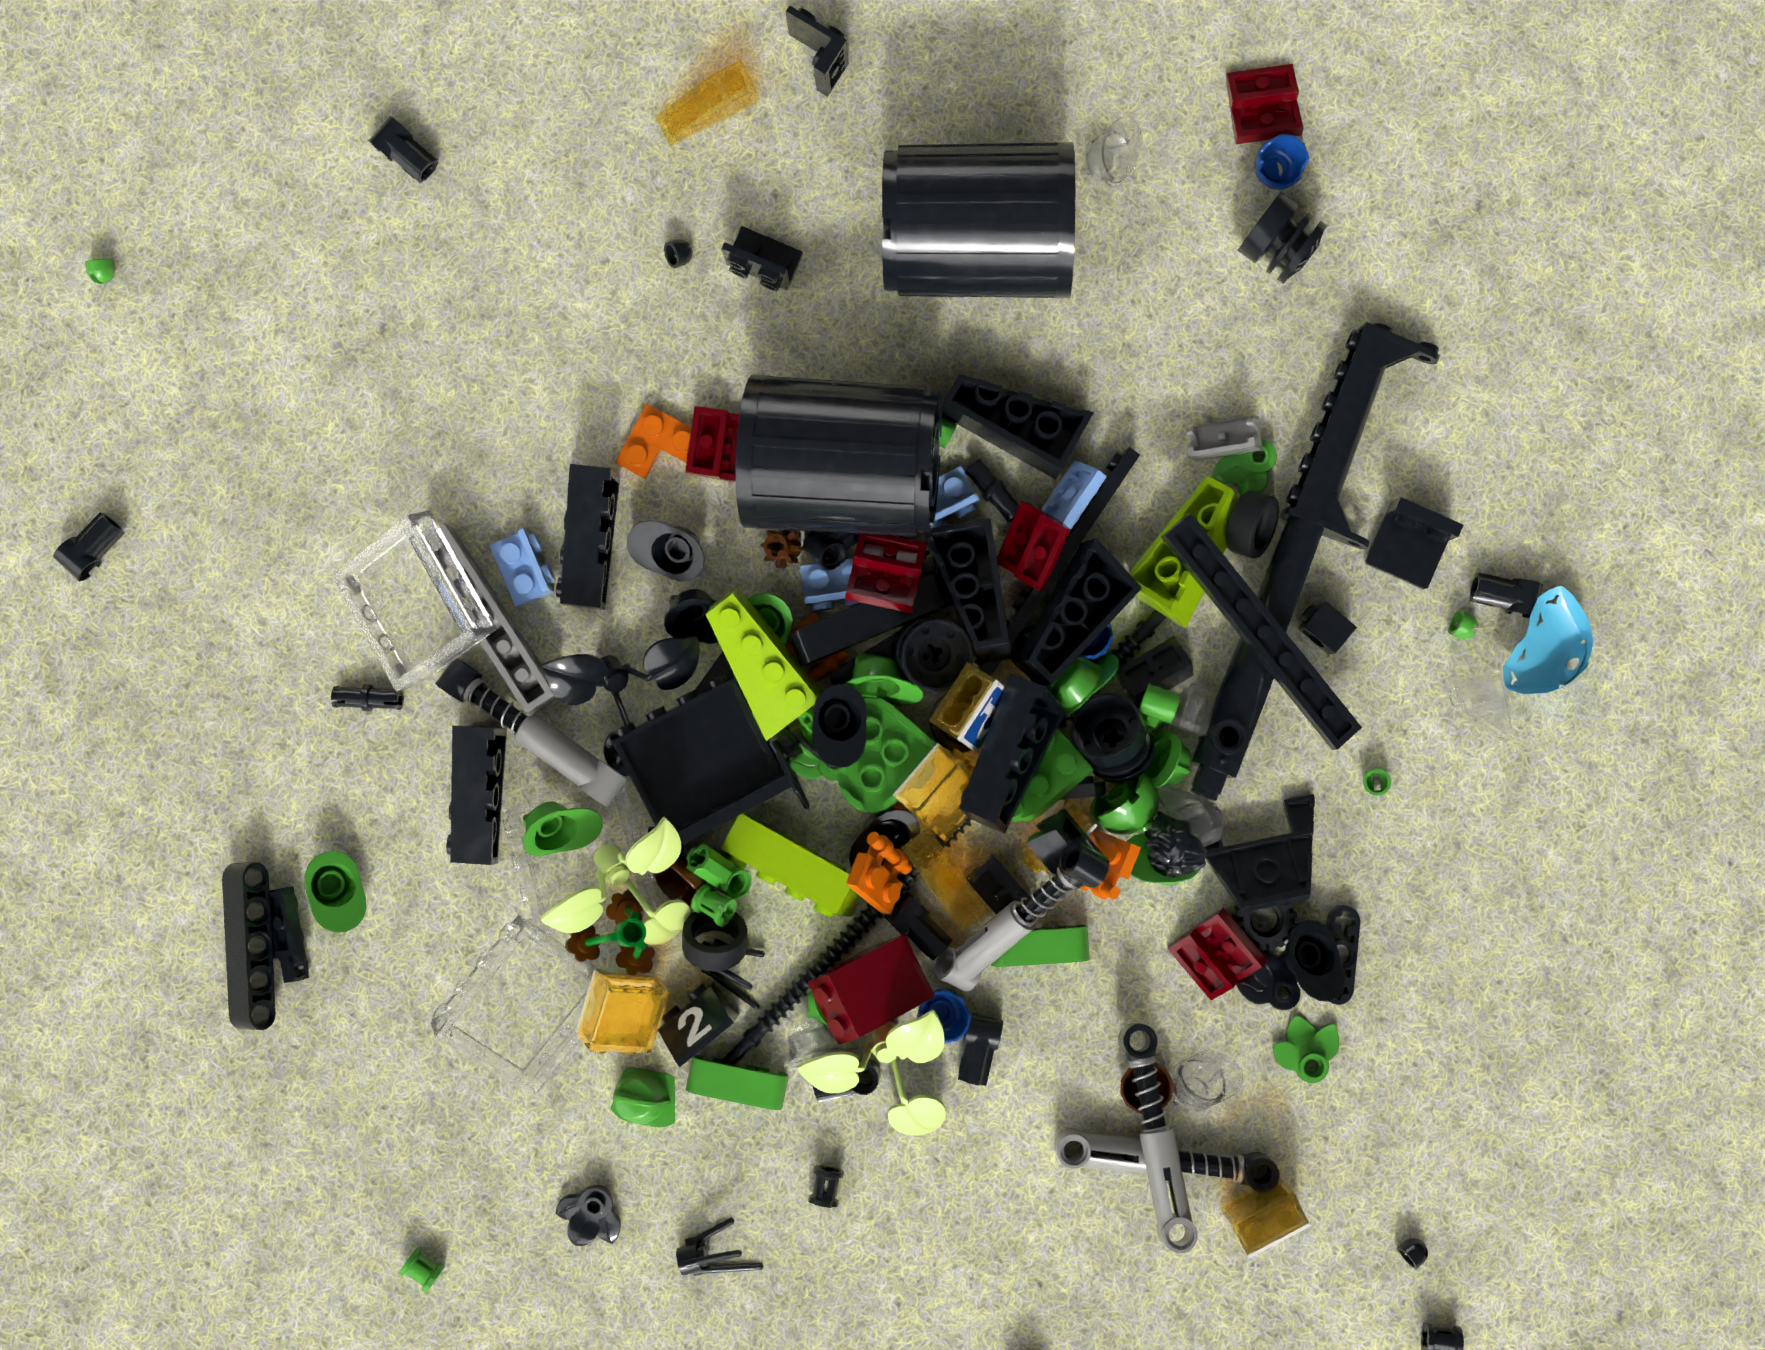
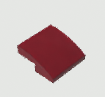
[1226,64,1304,145]
[685,406,740,482]
[997,501,1070,591]
[845,534,927,613]
[1167,907,1268,1000]

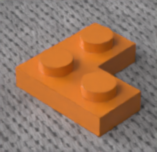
[615,404,691,480]

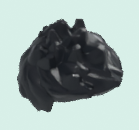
[1145,811,1207,878]

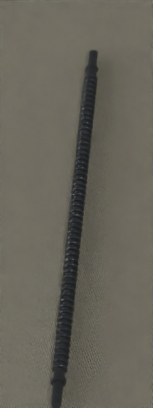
[721,610,1166,1066]

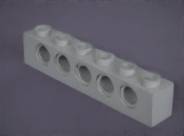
[415,523,556,714]

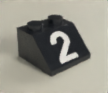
[658,982,739,1067]

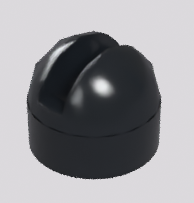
[664,239,693,268]
[1397,1238,1428,1270]

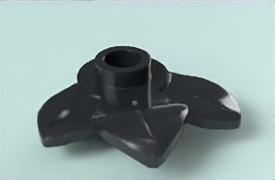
[1236,950,1300,1011]
[555,1185,621,1246]

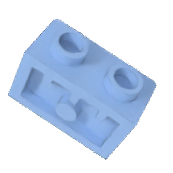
[1042,460,1107,530]
[930,466,980,528]
[490,527,556,607]
[800,558,861,611]

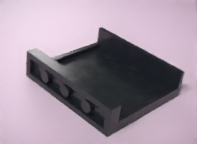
[610,674,791,846]

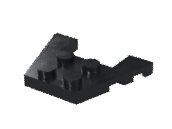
[1186,794,1315,913]

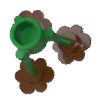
[565,889,655,976]

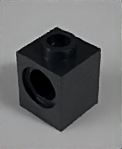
[1298,601,1357,655]

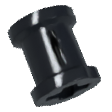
[808,1165,844,1208]
[1421,1323,1464,1350]

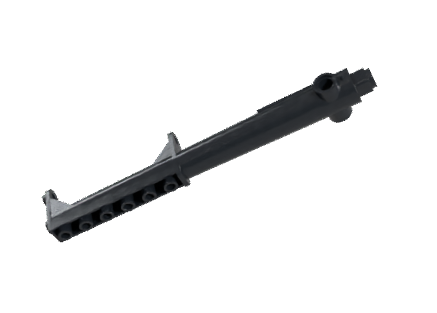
[1191,322,1440,801]

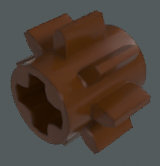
[760,530,805,568]

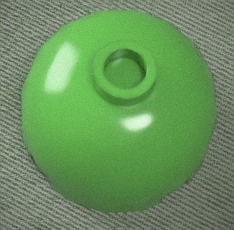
[1090,772,1159,835]

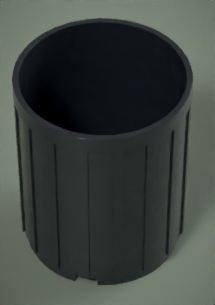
[882,142,1076,298]
[736,375,942,537]

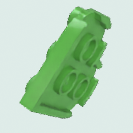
[837,698,936,815]
[1011,729,1094,822]

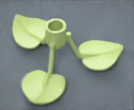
[540,817,691,945]
[798,1009,946,1135]

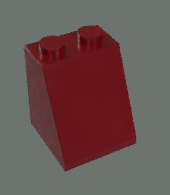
[808,934,935,1045]

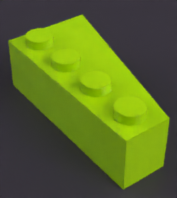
[1129,475,1239,629]
[706,586,822,741]
[720,813,862,918]

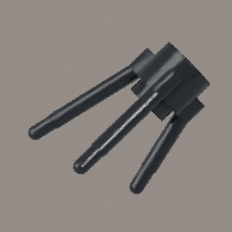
[766,726,833,809]
[699,938,765,1010]
[676,1218,764,1276]

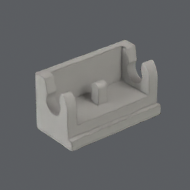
[1186,416,1263,461]

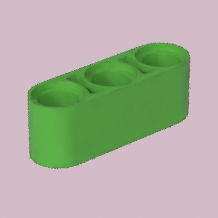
[991,925,1090,967]
[686,1055,789,1110]

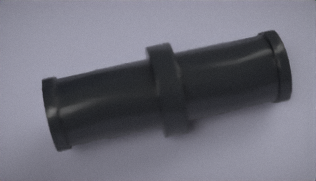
[965,458,1019,523]
[331,684,404,712]

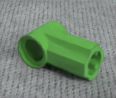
[1138,683,1181,733]
[686,843,752,899]

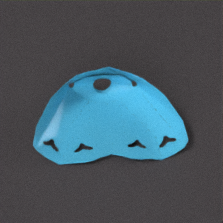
[1503,586,1594,695]

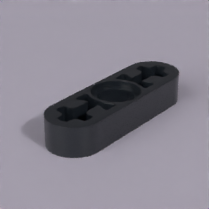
[1326,905,1361,1005]

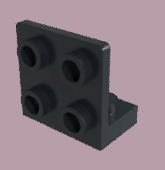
[785,6,849,97]
[721,226,803,292]
[1365,497,1464,590]

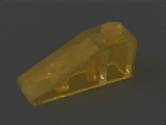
[655,60,759,147]
[901,828,989,934]

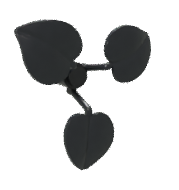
[541,635,700,776]

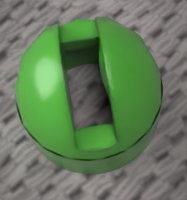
[85,259,115,284]
[1448,610,1479,640]
[1363,768,1391,796]

